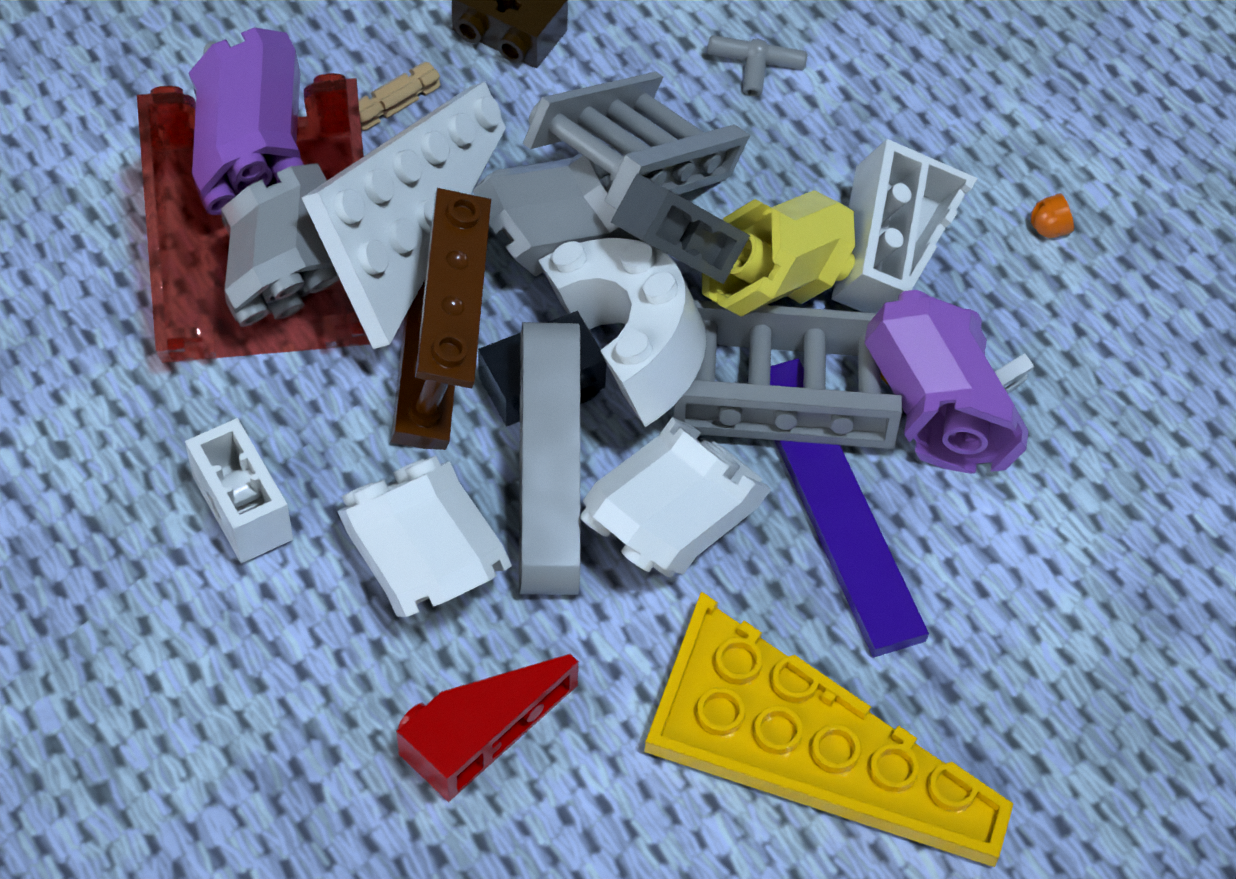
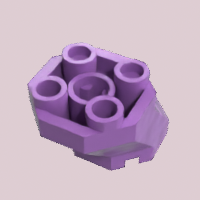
[189,27,304,215]
[864,290,1028,474]

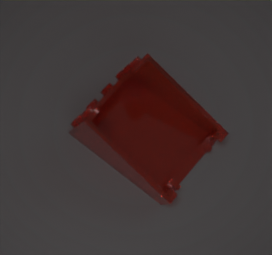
[137,73,371,363]

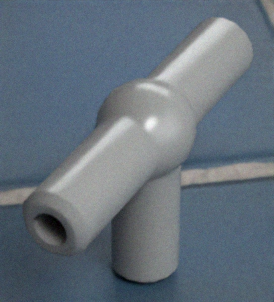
[707,35,807,97]

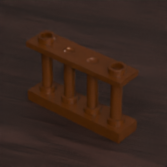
[390,188,491,450]

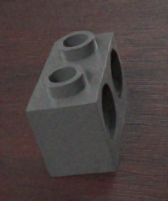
[611,173,750,284]

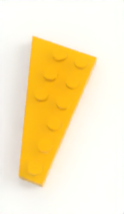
[644,591,1013,867]

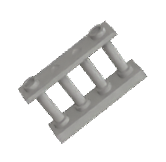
[523,72,750,210]
[673,300,902,449]

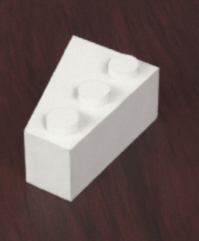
[832,139,978,313]

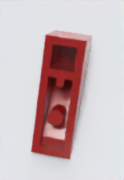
[396,654,579,802]

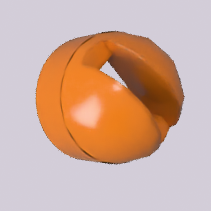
[1031,193,1074,238]

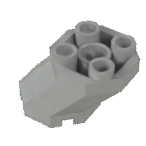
[473,153,644,277]
[221,163,339,327]

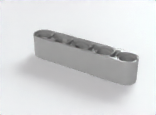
[519,322,580,595]

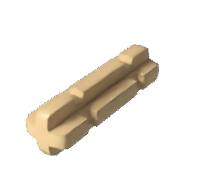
[349,62,440,130]

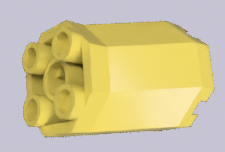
[702,190,855,317]

